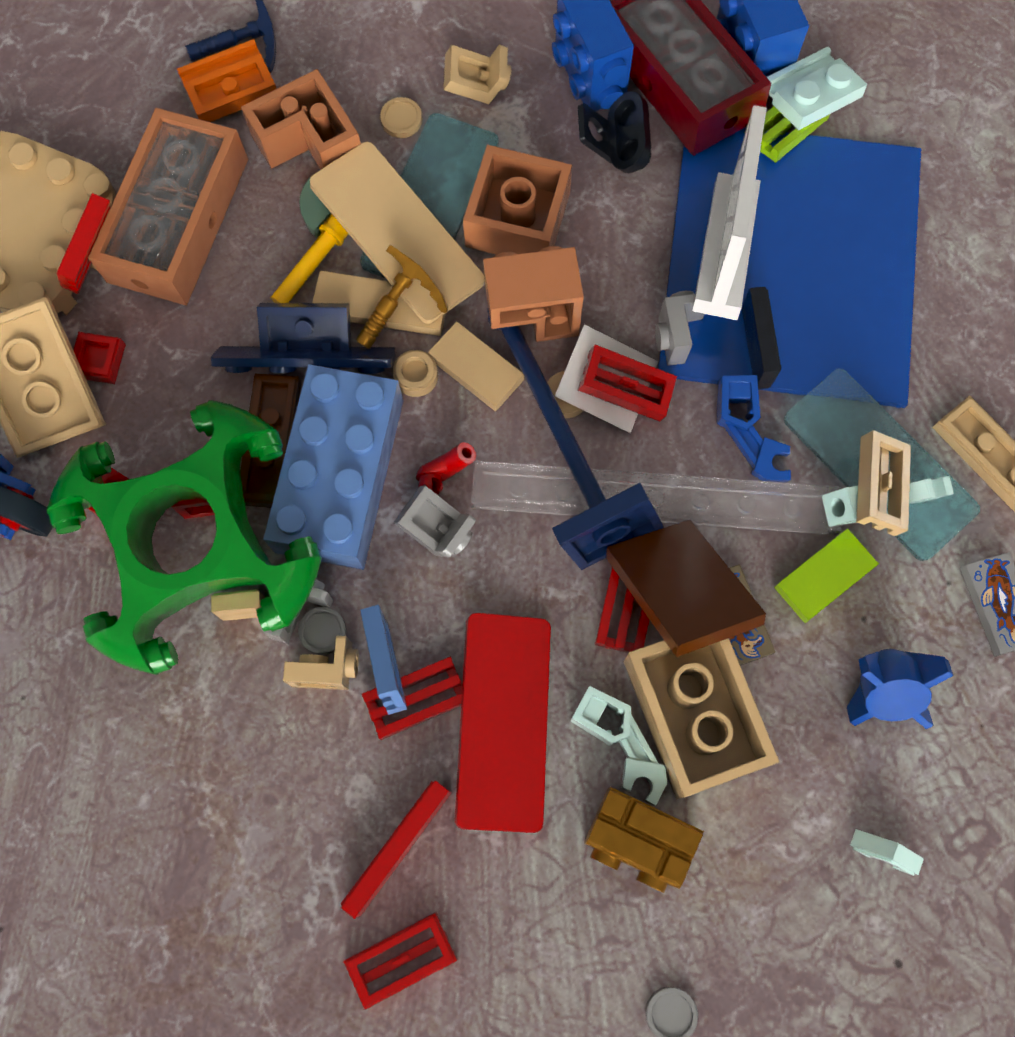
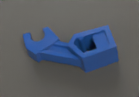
[717,375,791,483]

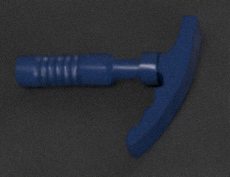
[185,0,276,73]

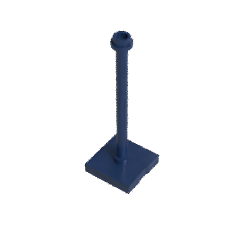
[487,308,664,570]

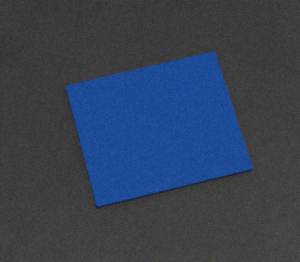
[658,128,921,408]

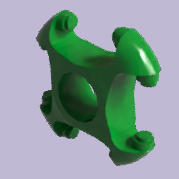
[47,400,322,675]

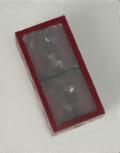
[610,0,772,156]

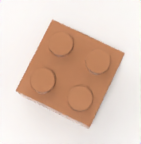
[463,145,572,254]

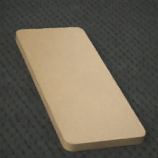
[310,142,484,324]

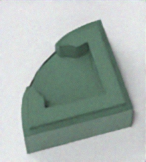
[300,177,331,238]

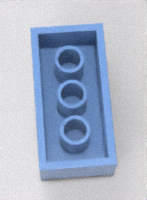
[263,364,403,570]

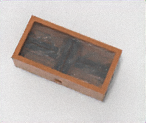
[88,108,248,306]

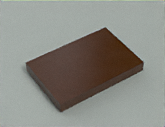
[606,519,766,657]

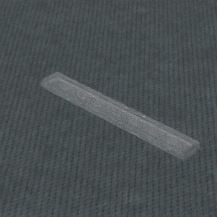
[471,460,842,535]

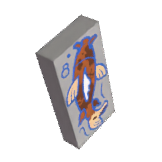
[960,552,1015,657]

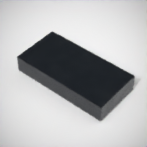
[742,287,781,389]

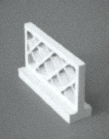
[692,105,767,320]

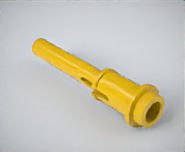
[270,213,349,303]

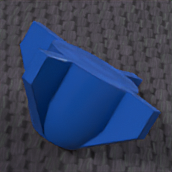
[847,649,953,729]

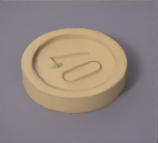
[380,97,422,138]

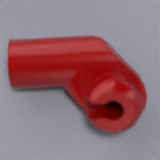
[416,442,476,494]

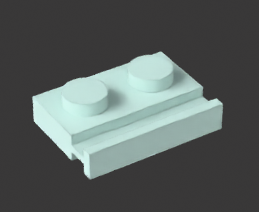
[767,46,867,130]

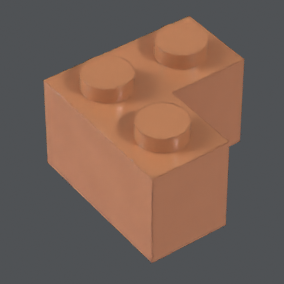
[241,69,361,170]
[483,246,584,342]

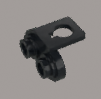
[578,91,651,173]

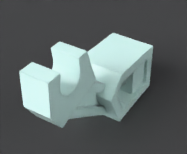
[821,476,954,527]
[571,686,667,806]

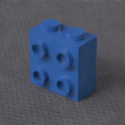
[552,0,634,111]

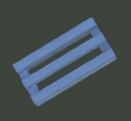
[360,604,407,715]

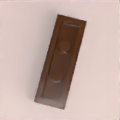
[240,373,302,508]

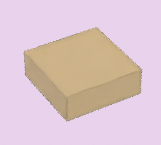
[211,589,266,621]

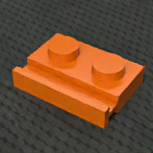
[177,39,277,122]

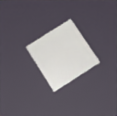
[555,324,658,433]

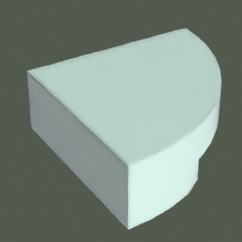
[850,829,924,876]

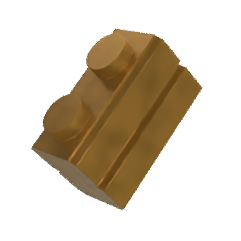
[584,787,704,893]

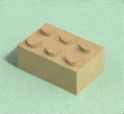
[623,638,779,800]

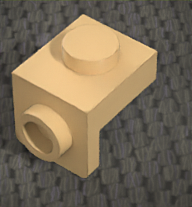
[444,45,511,104]

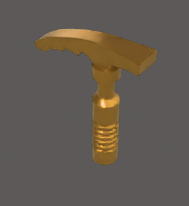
[355,244,449,349]

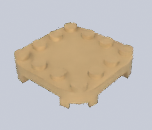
[0,131,117,315]

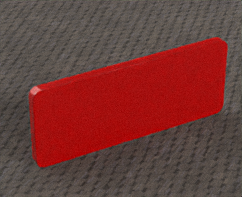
[455,613,551,833]

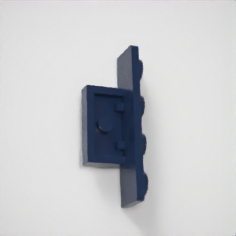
[210,303,396,374]

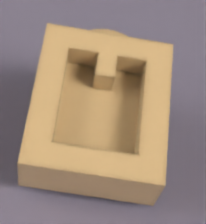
[283,635,359,690]

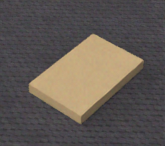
[0,297,106,458]

